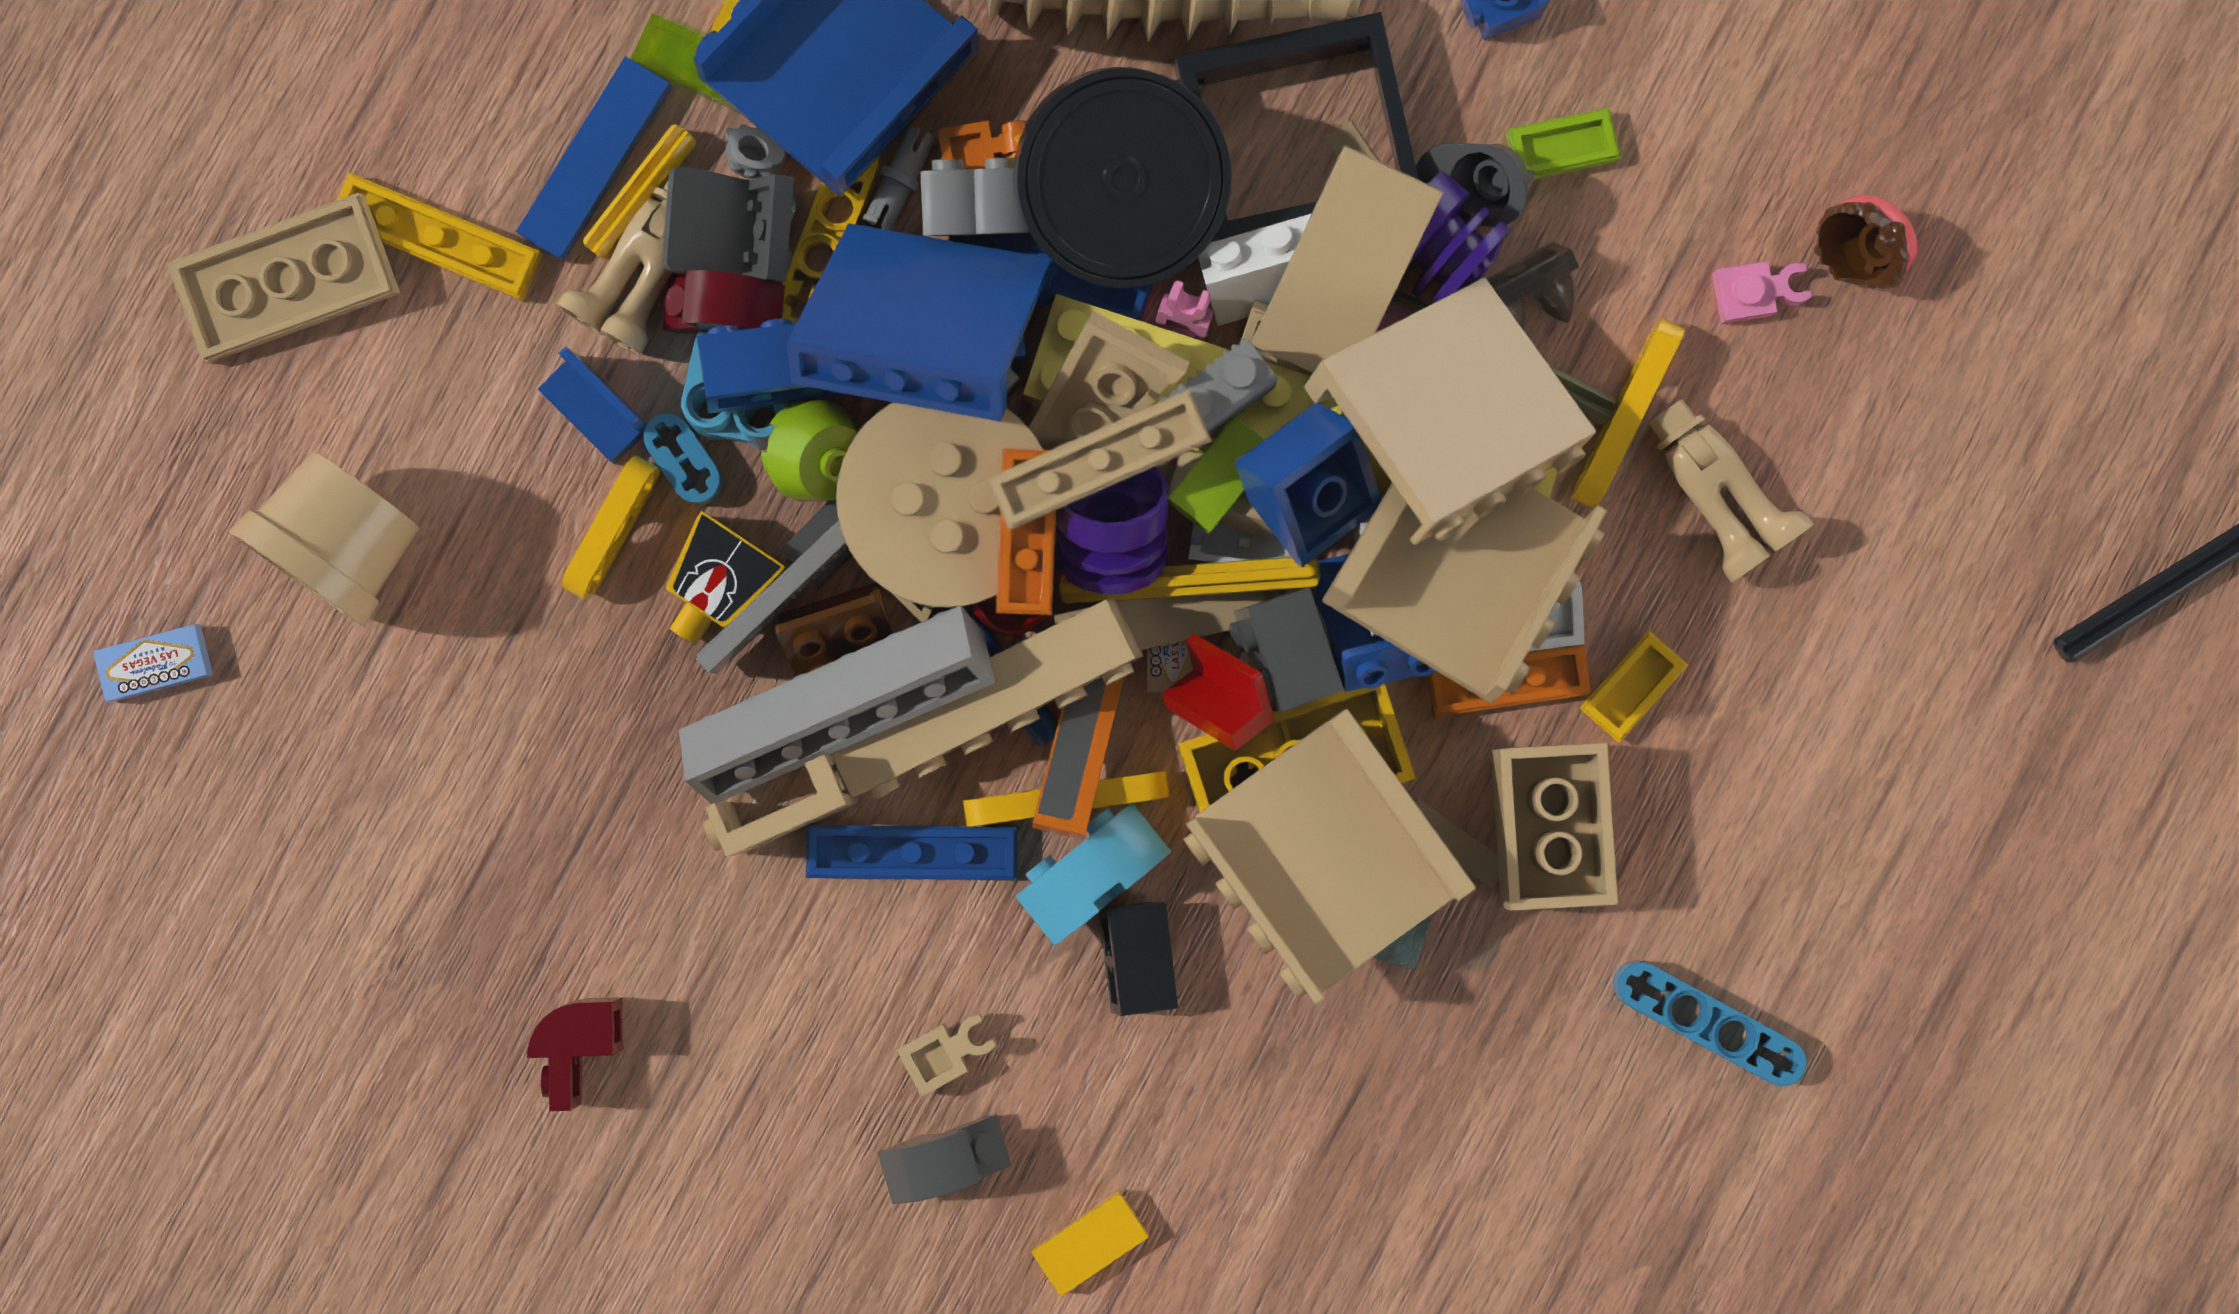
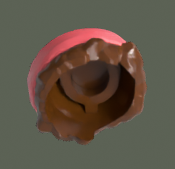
[1814,195,1918,289]

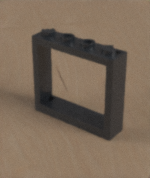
[1175,12,1419,242]

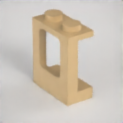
[703,754,858,857]

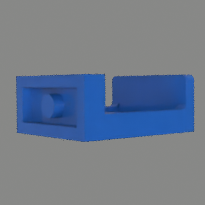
[1310,554,1436,692]

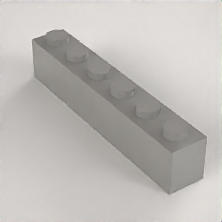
[679,605,995,804]

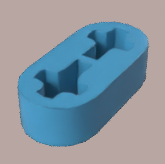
[644,413,723,505]

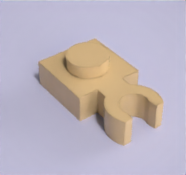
[896,1013,997,1097]

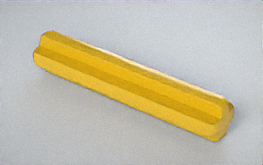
[583,124,696,259]

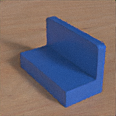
[538,346,647,464]

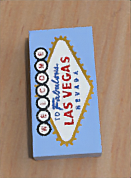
[93,624,213,702]

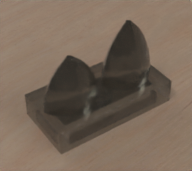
[1487,242,1580,329]

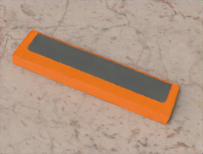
[1032,677,1124,840]

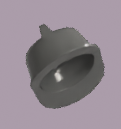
[1416,143,1534,227]

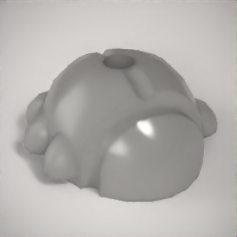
[725,124,785,179]

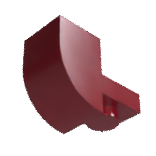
[663,270,785,334]
[527,997,624,1111]

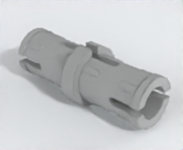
[862,125,937,231]

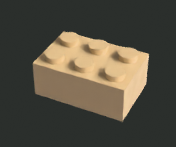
[1490,743,1618,911]

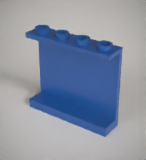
[693,0,978,198]
[787,223,1051,422]

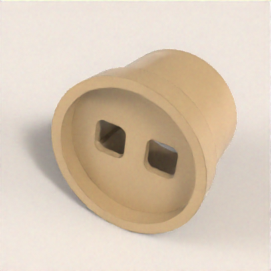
[228,451,419,627]

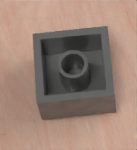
[1229,587,1344,711]

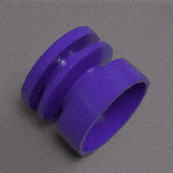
[1404,170,1512,306]
[1056,466,1168,595]

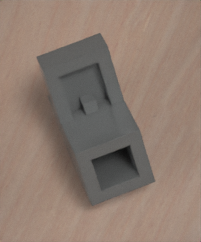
[877,1115,1011,1204]

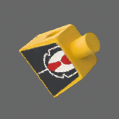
[666,511,788,646]

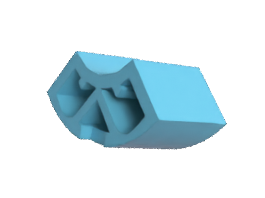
[1015,803,1171,946]

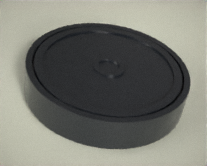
[1013,67,1232,288]

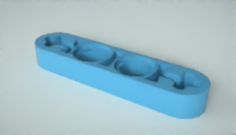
[1613,960,1807,1086]

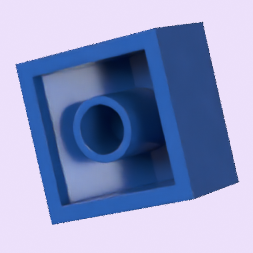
[1234,403,1382,567]

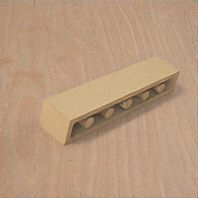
[831,599,1143,801]

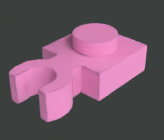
[1712,261,1812,324]
[1155,281,1214,342]

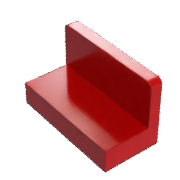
[1162,634,1275,751]

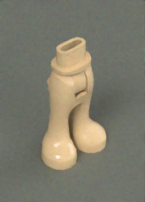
[555,181,673,356]
[1648,399,1814,583]

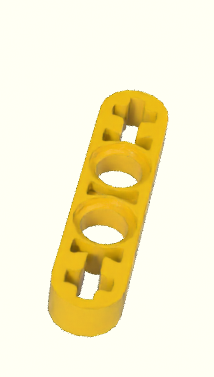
[782,156,881,324]
[1570,317,1685,510]
[963,770,1170,827]

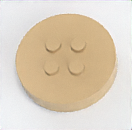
[836,402,1043,608]

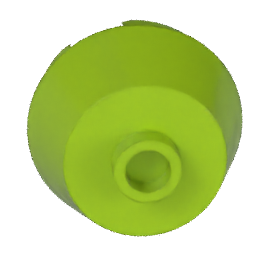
[761,400,859,502]

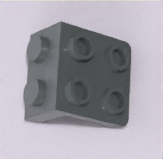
[662,166,796,283]

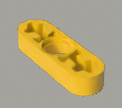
[561,455,660,601]

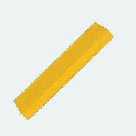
[337,173,543,302]

